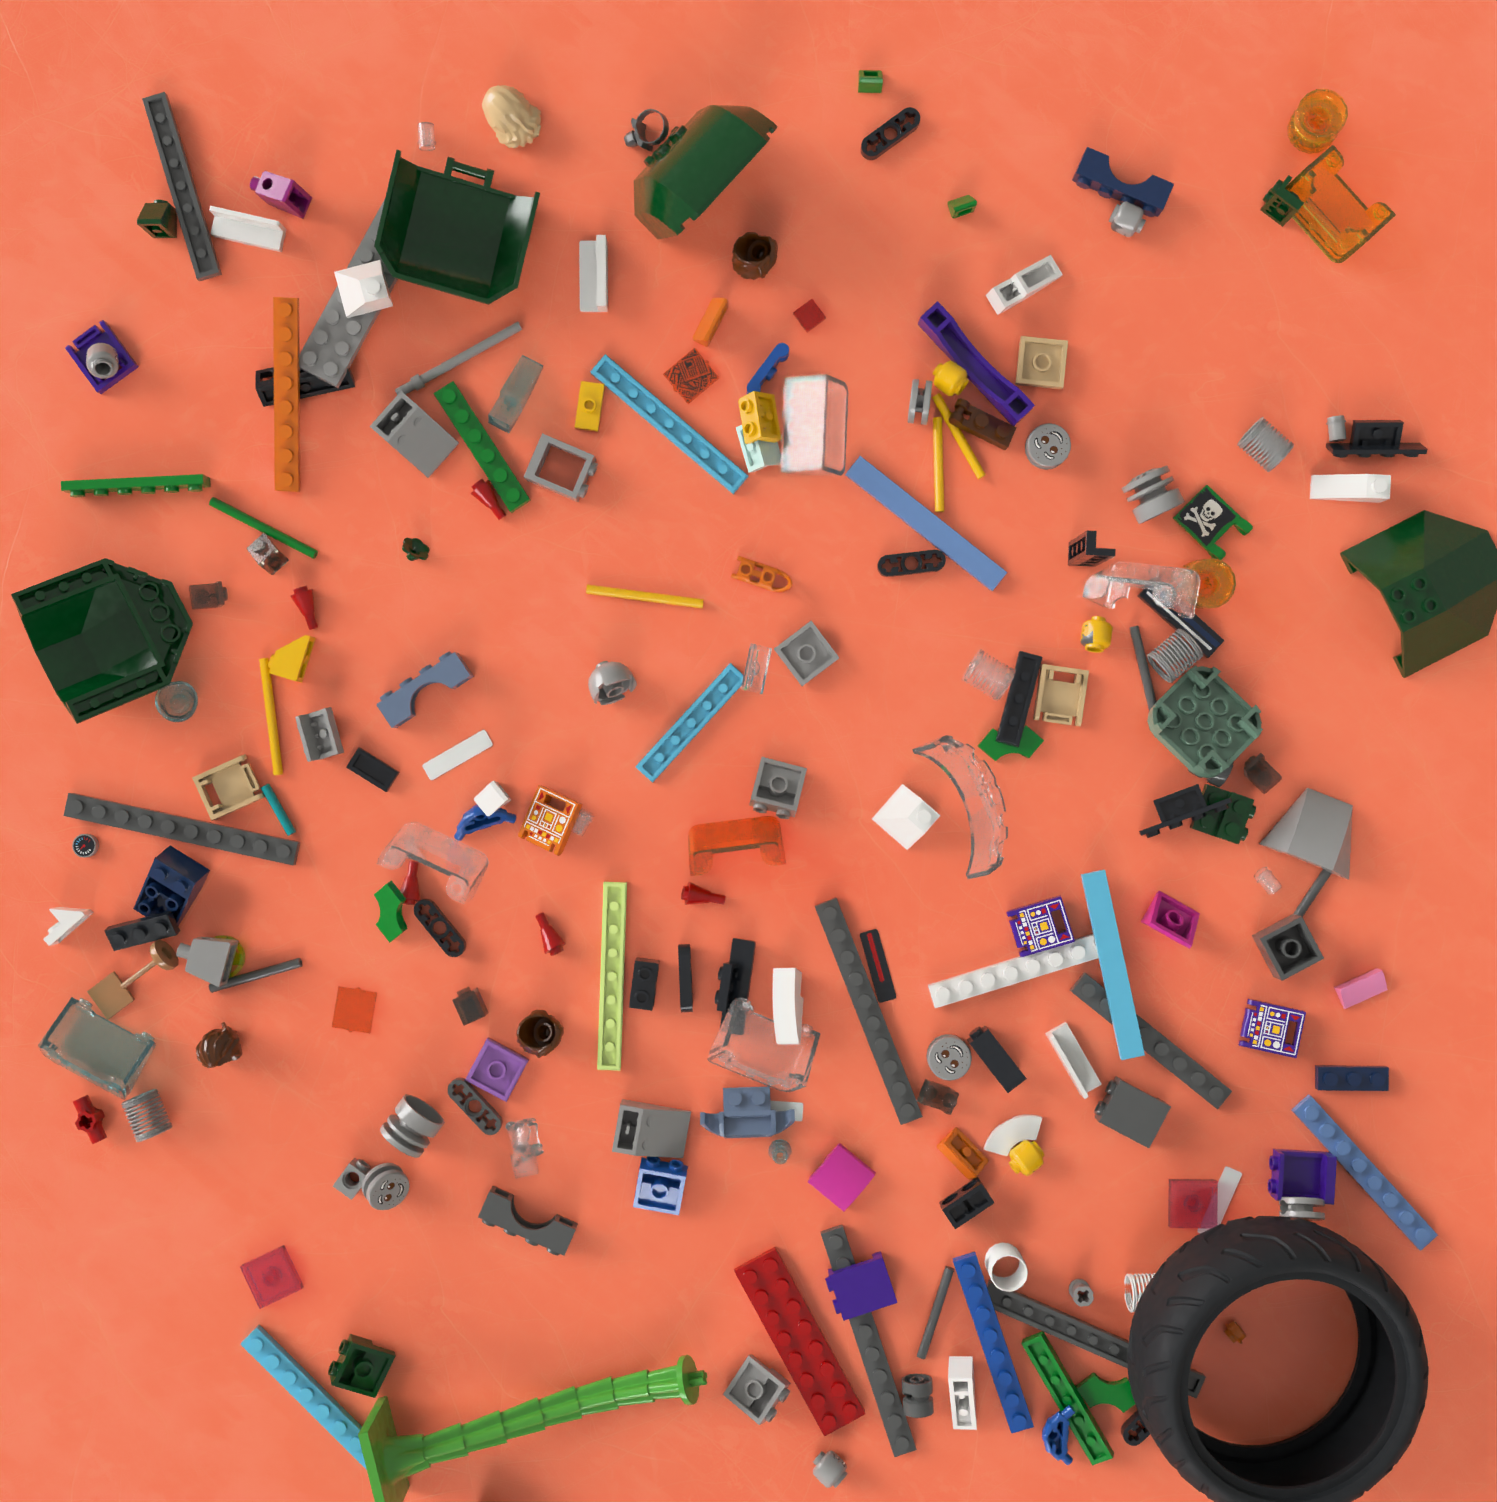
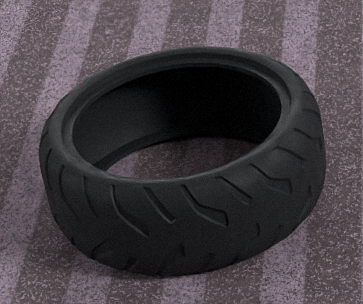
[1127,1216,1429,1502]

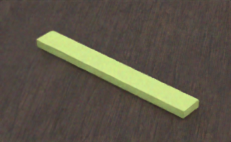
[597,881,627,1071]

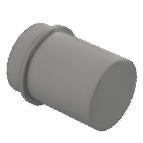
[1326,415,1347,442]

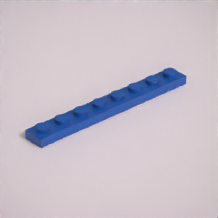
[953,1252,1034,1434]

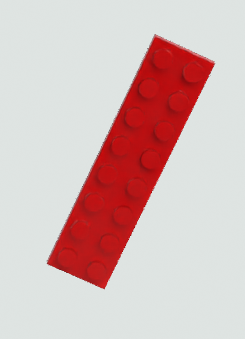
[734,1247,866,1437]

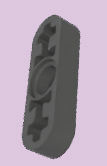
[448,1077,503,1135]

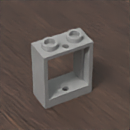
[524,433,598,502]

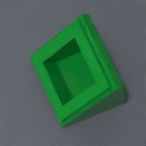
[858,70,883,93]

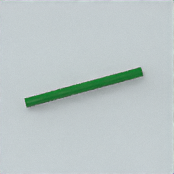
[209,497,318,559]

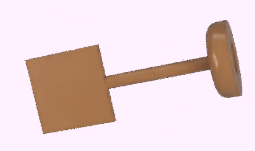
[87,940,179,1020]

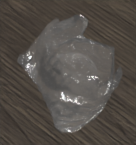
[505,1117,544,1167]

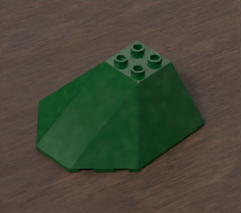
[1340,510,1497,678]
[11,558,193,724]

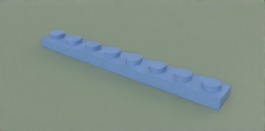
[1291,1094,1438,1251]

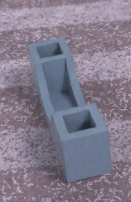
[376,651,474,728]

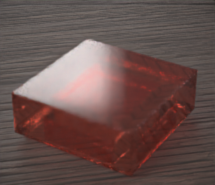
[793,299,826,333]

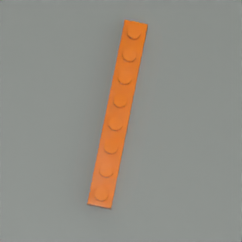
[273,297,300,492]

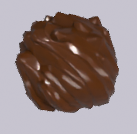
[732,232,778,280]
[516,1009,564,1058]
[196,1022,242,1068]

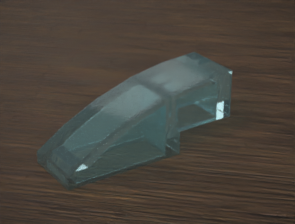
[488,355,543,433]

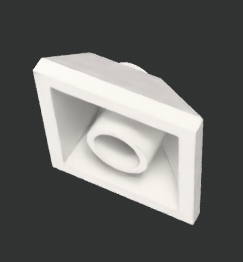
[334,260,393,318]
[872,784,940,850]

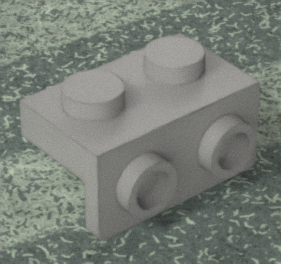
[295,707,344,762]

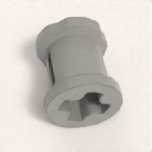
[1068,1279,1094,1307]

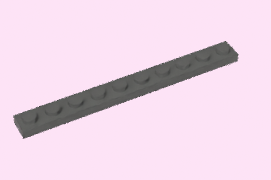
[63,793,300,865]
[815,897,923,1125]
[820,1224,917,1457]
[987,1280,1206,1399]

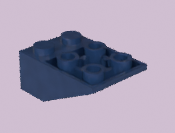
[133,845,210,926]

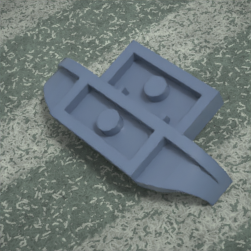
[700,1086,795,1139]

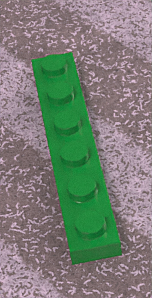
[433,381,531,513]
[61,474,211,497]
[1021,1331,1114,1466]

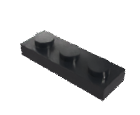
[104,911,180,951]

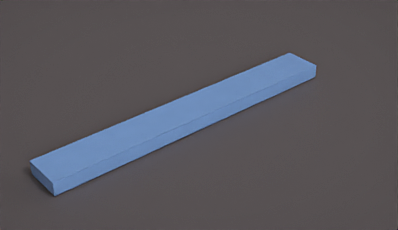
[845,456,1007,591]

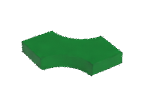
[977,725,1044,761]
[374,880,408,943]
[1076,1373,1135,1413]

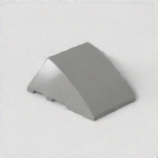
[1259,788,1353,880]

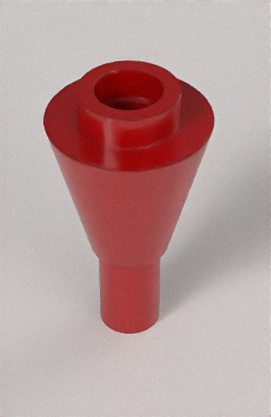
[470,478,506,520]
[290,585,318,630]
[400,861,420,905]
[681,882,726,905]
[535,912,566,956]

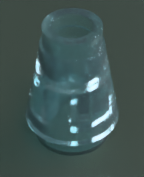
[768,1139,792,1165]

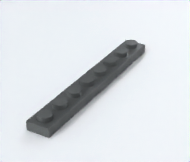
[142,92,222,281]
[1070,972,1232,1109]

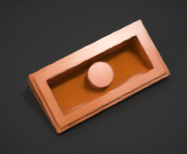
[693,298,728,347]
[937,1127,989,1180]

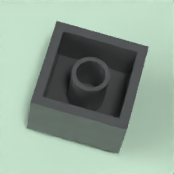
[1252,914,1324,981]

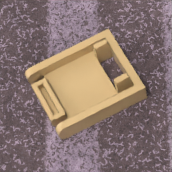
[1033,664,1089,727]
[192,754,265,820]

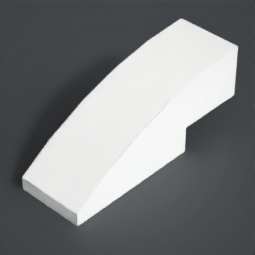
[986,255,1063,315]
[773,968,804,1045]

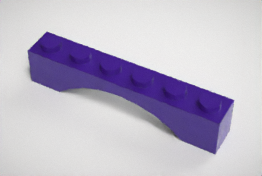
[918,301,1035,426]

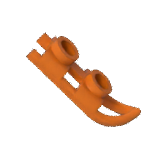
[731,556,793,592]

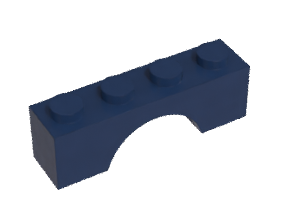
[1072,147,1174,217]

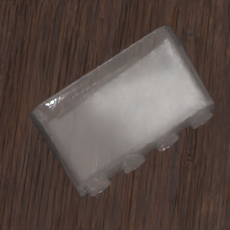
[780,374,849,476]

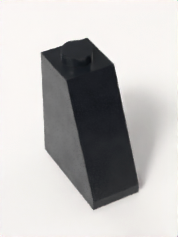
[967,1026,1027,1093]

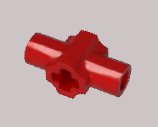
[73,1095,107,1144]

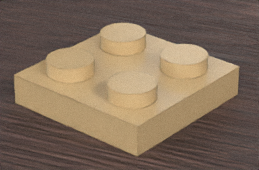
[1015,336,1068,389]

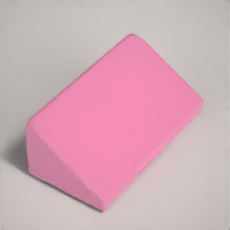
[1334,968,1388,1009]

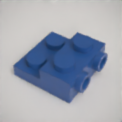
[633,1156,688,1215]

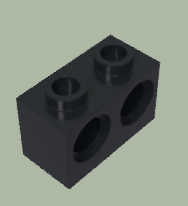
[629,957,660,1011]
[939,1176,994,1229]

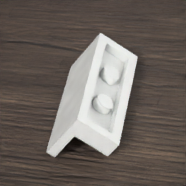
[209,206,287,252]
[579,235,608,312]
[1045,1022,1102,1099]

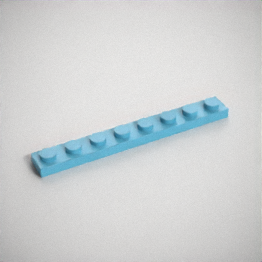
[240,1325,367,1470]

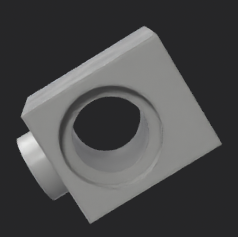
[333,1158,371,1200]

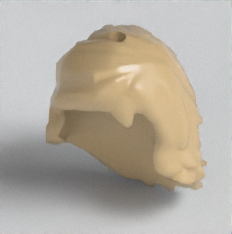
[482,85,541,148]

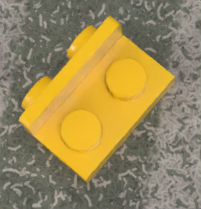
[738,391,782,444]

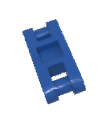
[747,343,789,394]

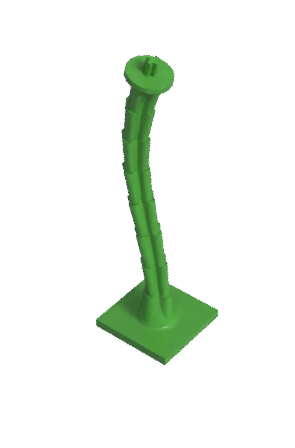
[358,1355,707,1502]

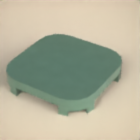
[1147,666,1263,778]

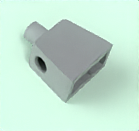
[176,937,239,987]

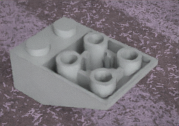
[370,391,459,478]
[612,1099,691,1158]

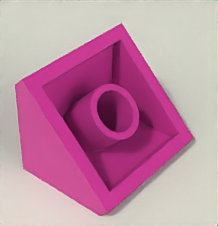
[1141,891,1200,949]

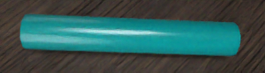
[261,784,296,836]

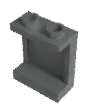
[1094,1076,1171,1148]

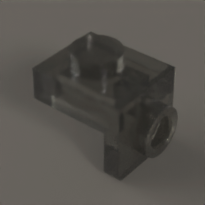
[246,533,289,575]
[189,581,228,610]
[1244,753,1282,794]
[917,1079,959,1115]

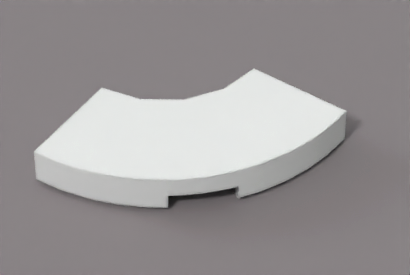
[984,1114,1042,1156]

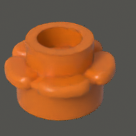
[1224,1321,1247,1344]

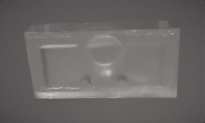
[741,643,772,694]

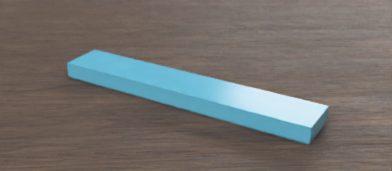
[635,663,747,783]

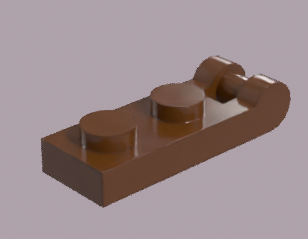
[948,398,1017,450]

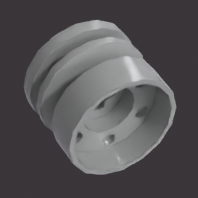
[1121,466,1185,524]
[380,1094,445,1158]

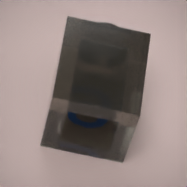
[452,986,489,1026]

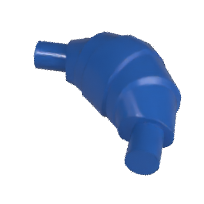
[454,804,516,841]
[1042,1405,1076,1465]

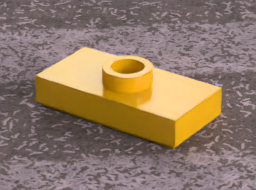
[575,381,605,432]

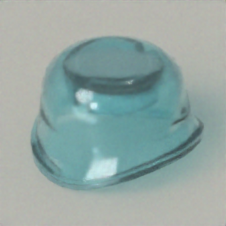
[155,681,198,722]

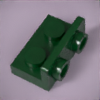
[1260,175,1304,227]

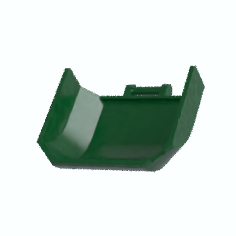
[634,105,777,240]
[374,150,540,305]

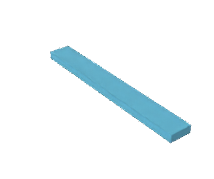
[590,354,749,495]
[1080,869,1145,1060]

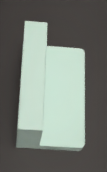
[736,425,783,473]

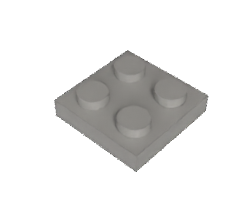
[774,621,839,686]

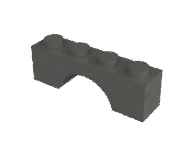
[478,1186,578,1256]

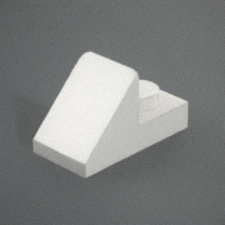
[474,780,512,816]
[43,907,93,946]

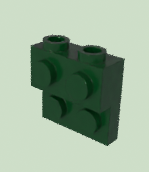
[1190,784,1256,844]
[328,1334,396,1398]

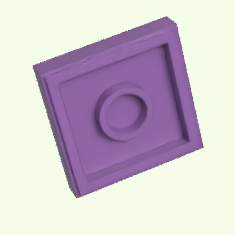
[465,1037,529,1102]

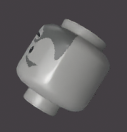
[1108,201,1146,237]

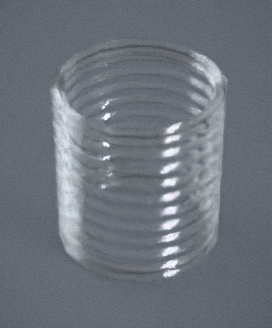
[961,649,1016,701]

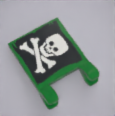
[1173,485,1253,562]

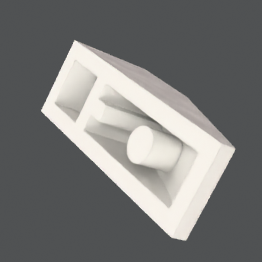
[1310,474,1391,503]
[948,1356,977,1430]

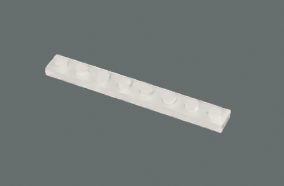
[928,934,1098,1008]

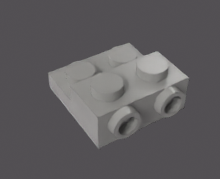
[749,757,807,819]
[723,1354,791,1425]

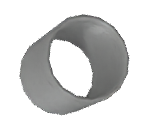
[1237,417,1294,472]
[1147,629,1203,683]
[121,1089,172,1142]

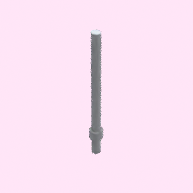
[395,321,522,395]

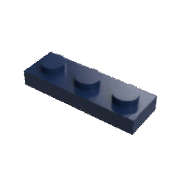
[1315,1065,1389,1091]

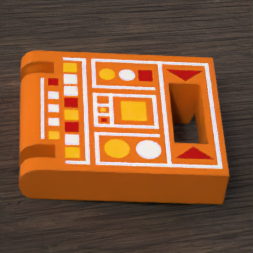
[518,785,583,856]

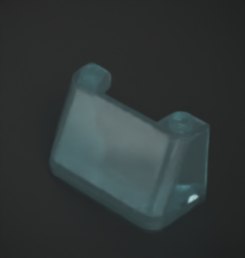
[38,997,156,1100]

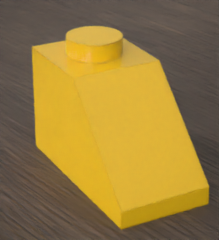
[268,635,316,682]

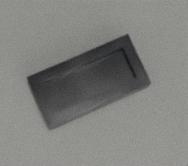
[346,747,400,792]

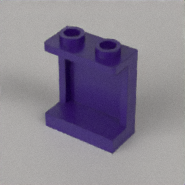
[1268,1149,1337,1205]
[825,1251,897,1321]

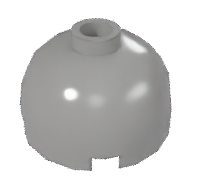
[588,661,637,705]

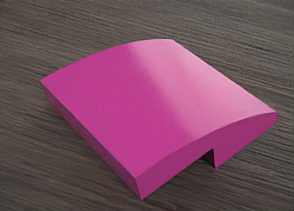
[808,1143,876,1212]

